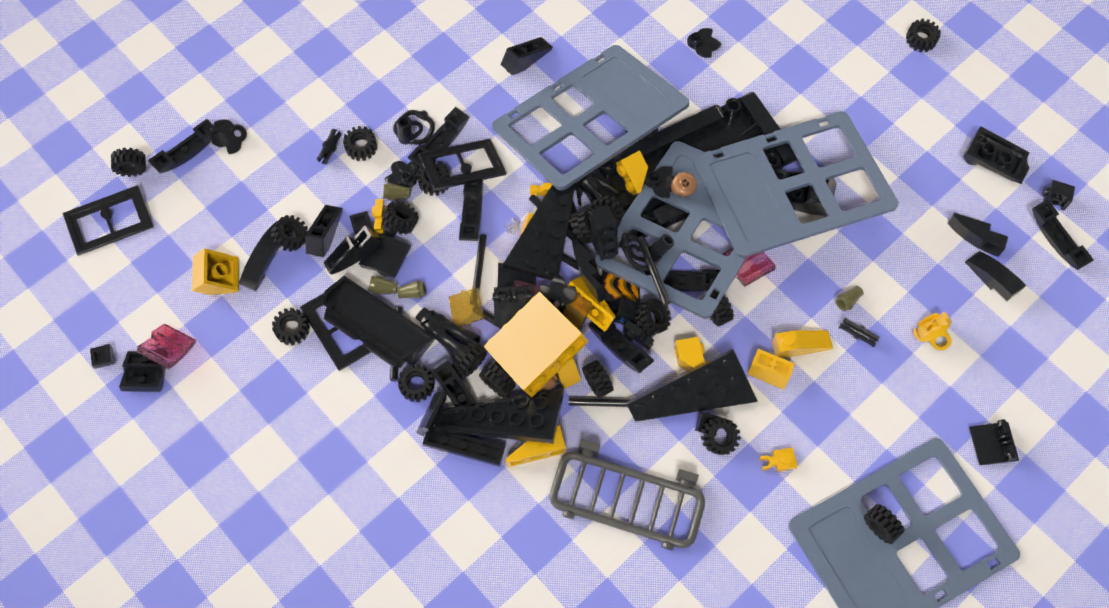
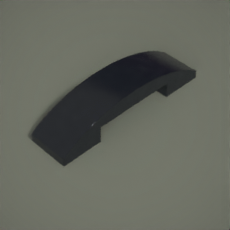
[408,106,469,168]
[148,119,219,174]
[459,180,483,241]
[1032,199,1094,270]
[239,221,293,291]
[644,269,720,292]
[588,322,654,373]

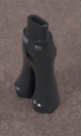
[415,307,481,360]

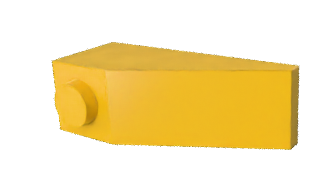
[567,276,616,332]
[772,330,833,359]
[506,425,566,468]

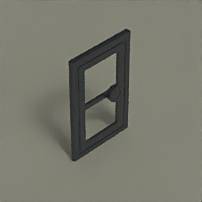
[418,139,506,191]
[62,185,154,256]
[300,293,371,371]

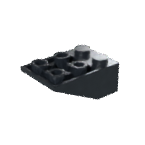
[786,172,837,215]

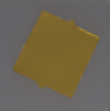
[449,288,484,327]
[557,293,592,331]

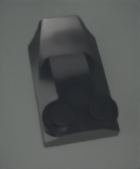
[963,126,1030,184]

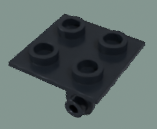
[493,287,533,326]
[969,419,1019,466]

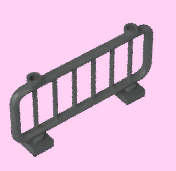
[549,439,705,551]

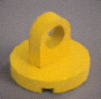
[913,312,952,350]

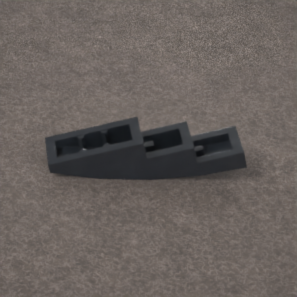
[571,238,605,303]

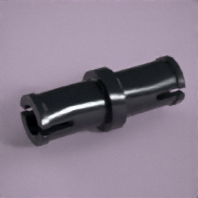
[317,129,342,164]
[839,318,880,347]

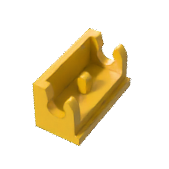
[747,349,795,390]

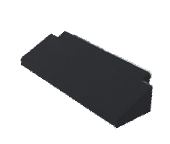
[322,275,435,368]

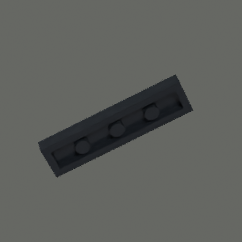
[422,427,506,467]

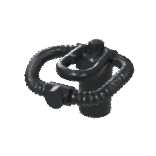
[393,109,435,145]
[618,233,674,271]

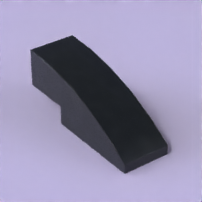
[947,212,1008,257]
[323,225,382,275]
[965,251,1027,301]

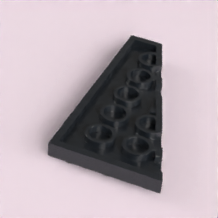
[501,183,576,281]
[625,349,758,422]
[434,387,564,444]

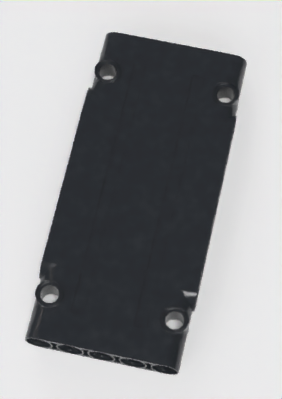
[584,92,798,243]

